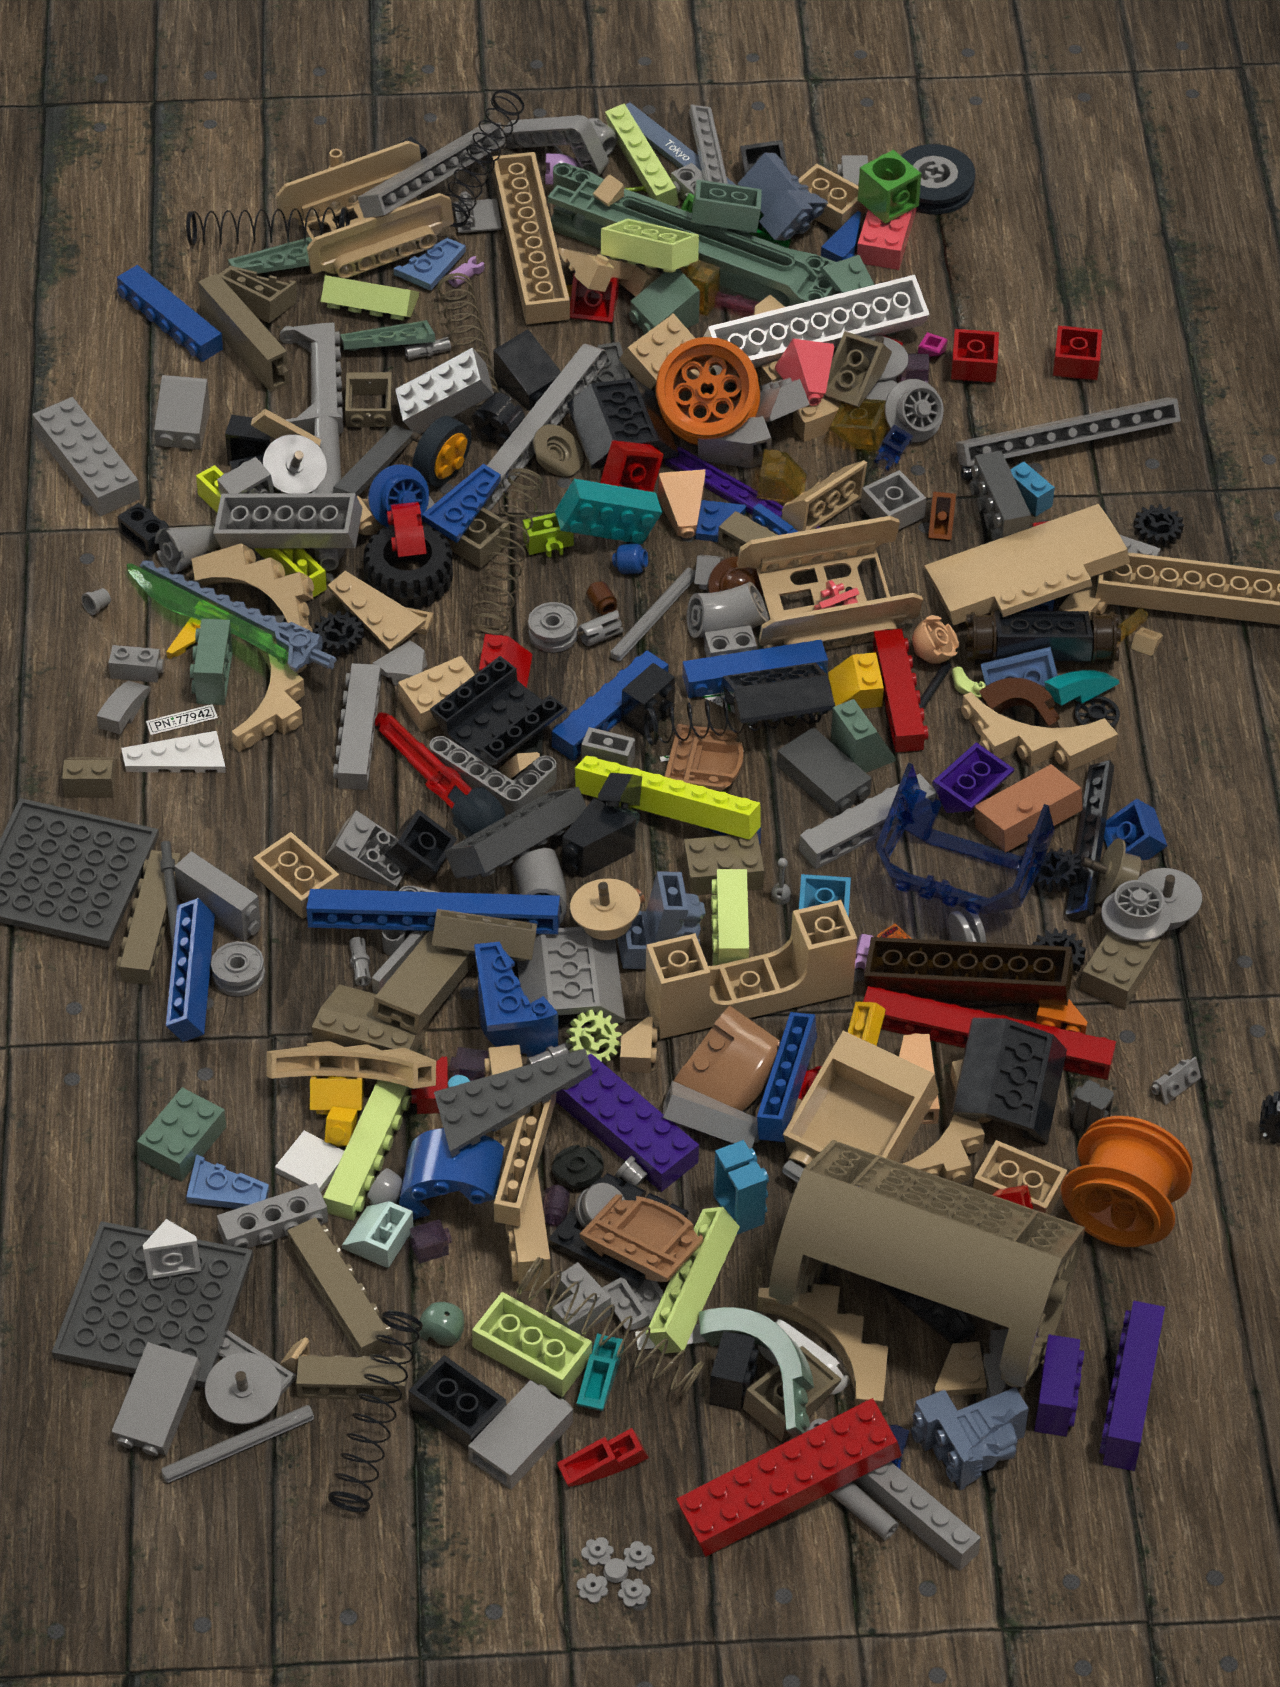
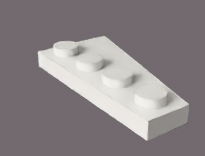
[121,731,226,773]

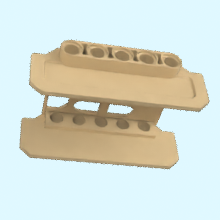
[276,141,454,278]
[737,516,923,650]

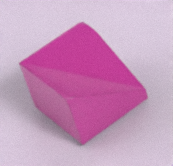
[918,332,948,358]

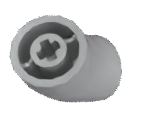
[687,582,769,638]
[511,848,567,923]

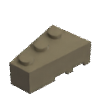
[219,266,297,323]

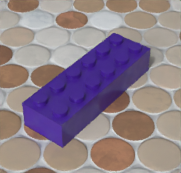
[556,1054,699,1192]
[1099,1300,1165,1471]

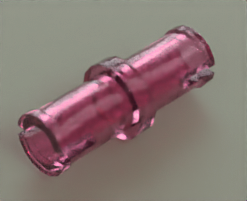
[715,292,760,314]

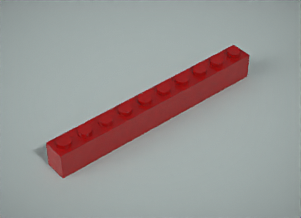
[863,986,1116,1080]

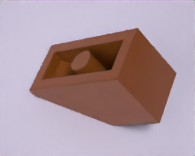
[928,491,956,540]

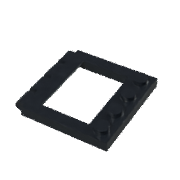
[548,1173,689,1289]

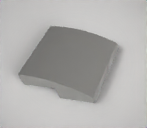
[602,1277,664,1330]

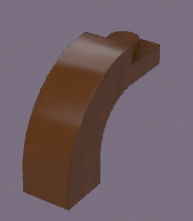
[979,678,1060,728]

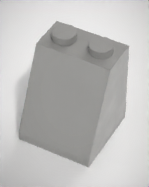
[154,375,210,450]

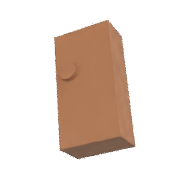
[974,764,1083,853]

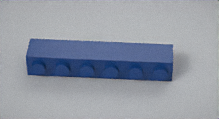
[117,265,223,362]
[682,640,828,698]
[551,650,669,761]
[166,898,215,1042]
[757,1012,817,1142]

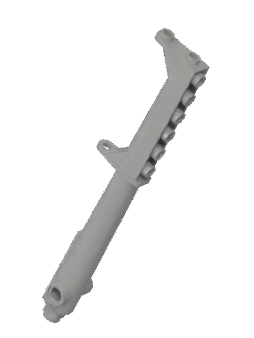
[280,323,345,571]

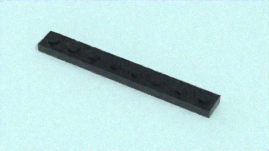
[1066,760,1114,921]

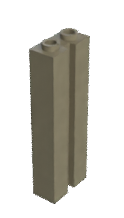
[198,273,289,392]
[373,931,476,1034]

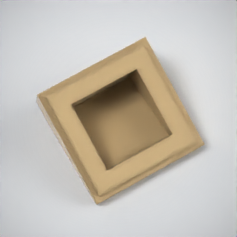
[593,175,624,207]
[1131,627,1163,656]
[280,1337,310,1373]

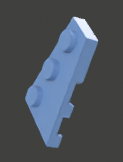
[393,238,466,291]
[981,647,1058,686]
[186,1154,269,1209]

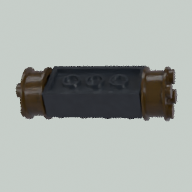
[965,611,1121,664]

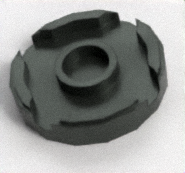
[552,1145,604,1189]

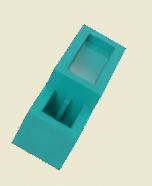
[1044,670,1120,705]
[576,1333,624,1411]

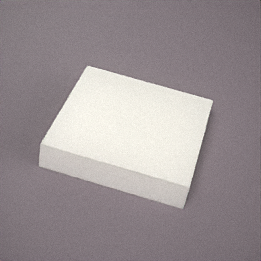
[275,1131,344,1192]

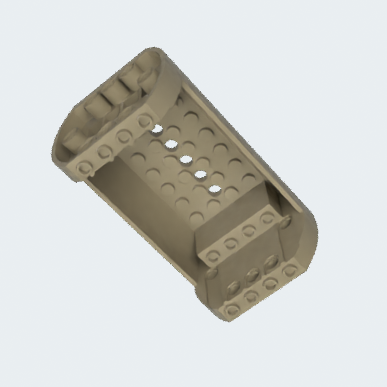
[769,1140,1085,1387]

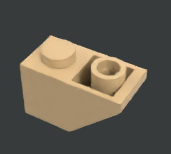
[620,1017,658,1073]

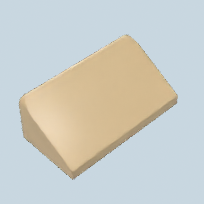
[500,752,540,779]

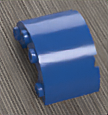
[478,949,558,1057]
[399,1128,504,1220]

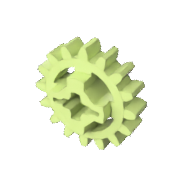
[566,1010,622,1063]

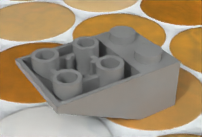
[698,416,772,468]
[324,810,405,888]

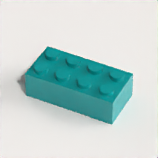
[555,479,662,544]

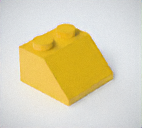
[828,653,884,709]
[310,1076,365,1114]

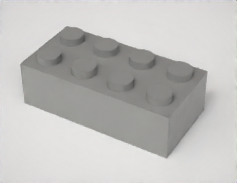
[395,348,494,434]

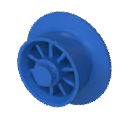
[368,464,429,527]

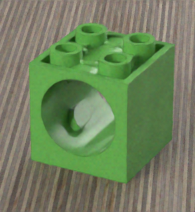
[858,150,921,224]

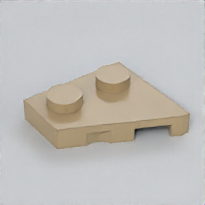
[934,1342,987,1396]

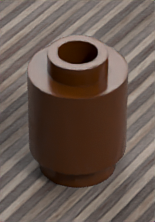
[586,581,617,615]

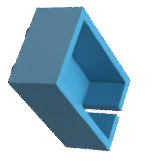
[713,1140,769,1235]

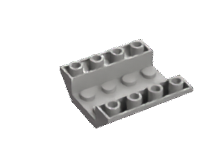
[517,927,625,1023]

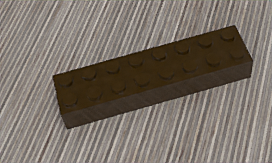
[864,937,1073,1005]

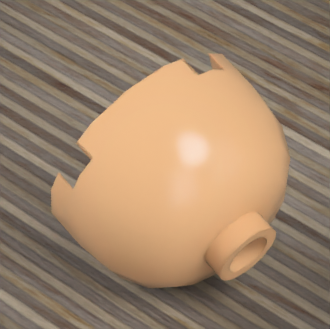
[912,615,959,664]

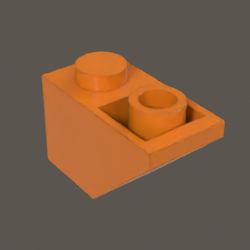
[1036,999,1088,1034]

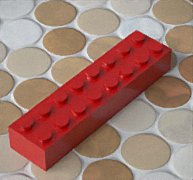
[677,1398,902,1557]

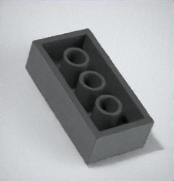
[970,451,1031,541]

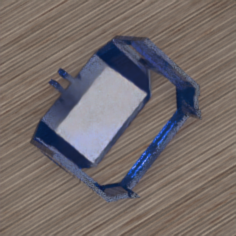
[876,763,1055,914]

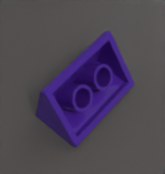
[932,742,1014,813]

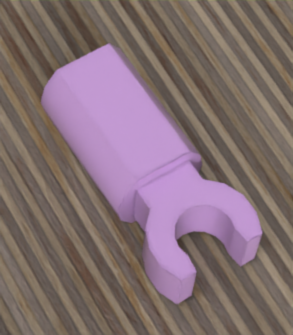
[447,256,484,288]
[854,934,873,974]

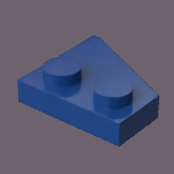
[696,500,746,542]

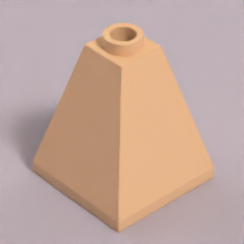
[657,470,706,538]

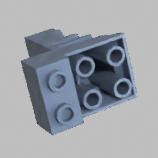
[738,153,828,240]
[617,871,706,969]
[911,1387,1029,1490]

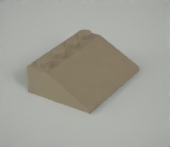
[312,984,433,1052]

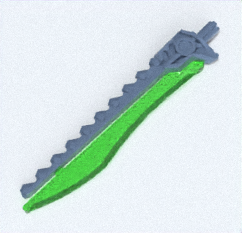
[127,560,336,672]

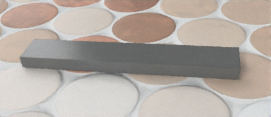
[333,425,414,496]

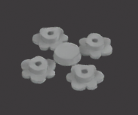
[577,1537,655,1608]

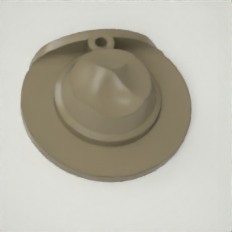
[533,424,584,477]

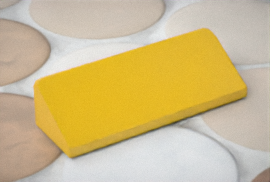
[848,1002,885,1046]

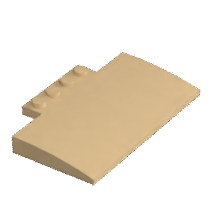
[924,504,1130,625]

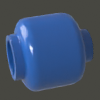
[612,544,648,575]

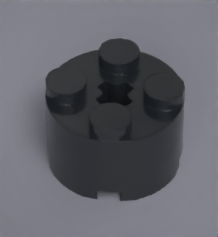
[472,393,525,446]

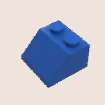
[1104,798,1167,860]

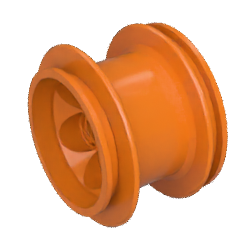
[656,337,760,446]
[1061,1116,1193,1247]

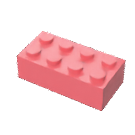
[857,208,916,270]

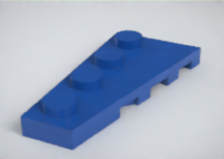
[422,464,501,543]
[474,942,539,1032]

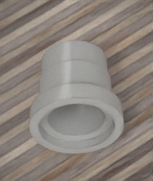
[81,588,111,615]
[615,1156,647,1187]

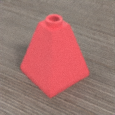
[775,339,834,406]

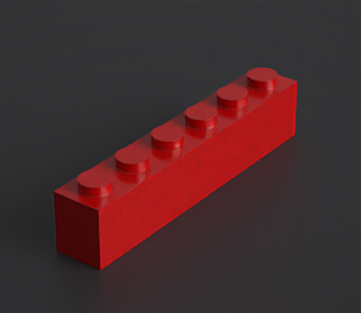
[873,629,928,752]

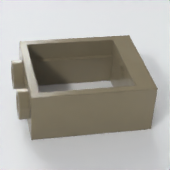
[345,372,392,427]

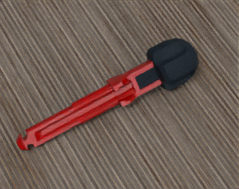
[375,712,506,837]

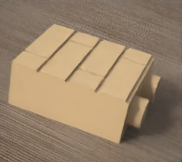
[783,1031,939,1168]

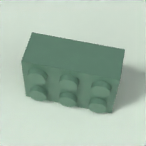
[691,179,762,233]
[190,619,233,705]
[137,1087,227,1182]

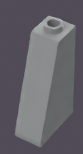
[663,1081,759,1148]

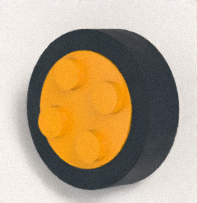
[410,416,471,487]

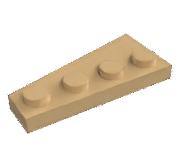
[328,571,426,652]

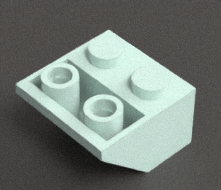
[342,1201,413,1268]

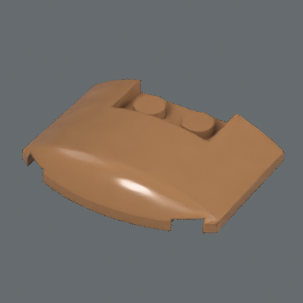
[665,724,743,791]
[674,1005,780,1112]
[580,1194,703,1282]

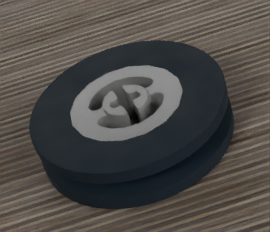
[901,144,975,215]

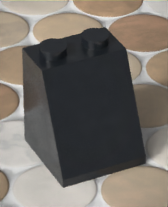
[493,329,561,411]
[562,798,636,878]

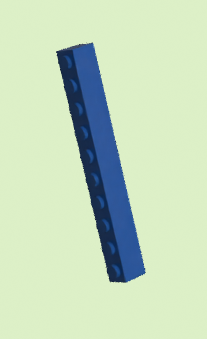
[306,889,561,934]

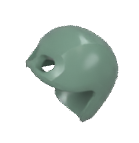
[418,1301,465,1346]

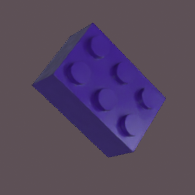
[1034,1334,1084,1437]

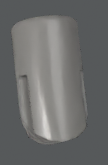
[578,610,624,646]

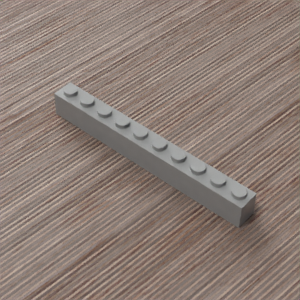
[357,122,505,218]
[956,397,1181,467]

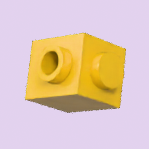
[325,1106,358,1147]

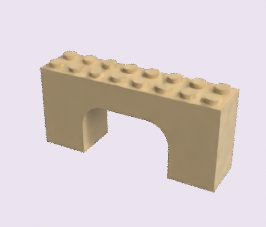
[645,900,857,1039]

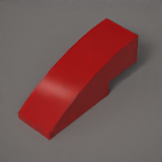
[557,1428,649,1487]

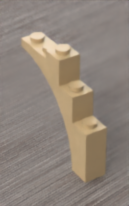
[191,543,314,632]
[232,628,307,752]
[961,692,1118,772]
[267,1041,436,1089]
[903,1059,992,1184]
[757,1284,888,1413]

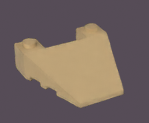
[558,248,660,297]
[760,360,856,442]

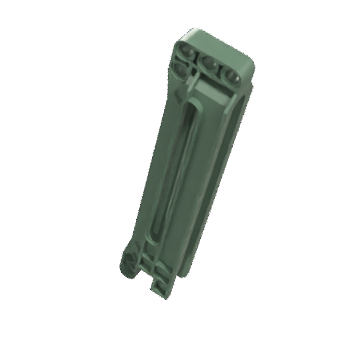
[548,163,839,307]

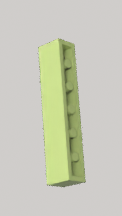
[605,103,679,207]
[323,1080,412,1221]
[645,1207,740,1353]

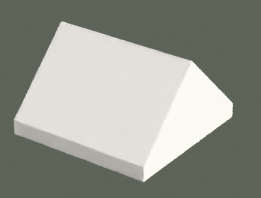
[143,1219,201,1279]

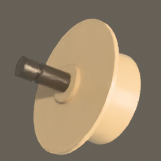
[570,879,641,940]

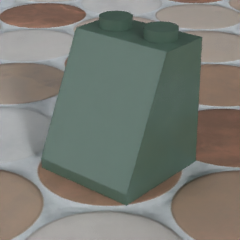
[629,269,700,334]
[830,699,896,773]

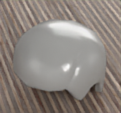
[367,1168,403,1205]

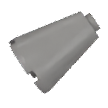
[155,525,220,574]

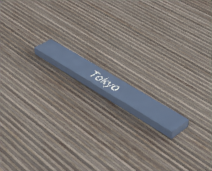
[626,102,736,185]

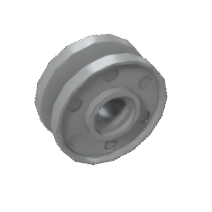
[528,602,578,653]
[211,941,265,997]

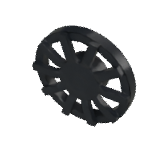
[1075,696,1120,729]

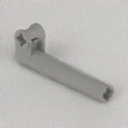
[792,1418,899,1540]

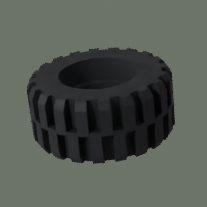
[363,525,453,609]

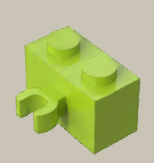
[523,513,574,557]

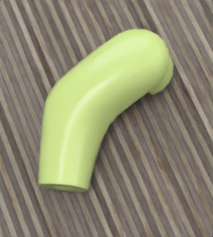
[951,667,986,699]

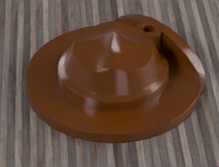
[708,556,763,596]

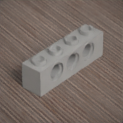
[217,1183,328,1249]

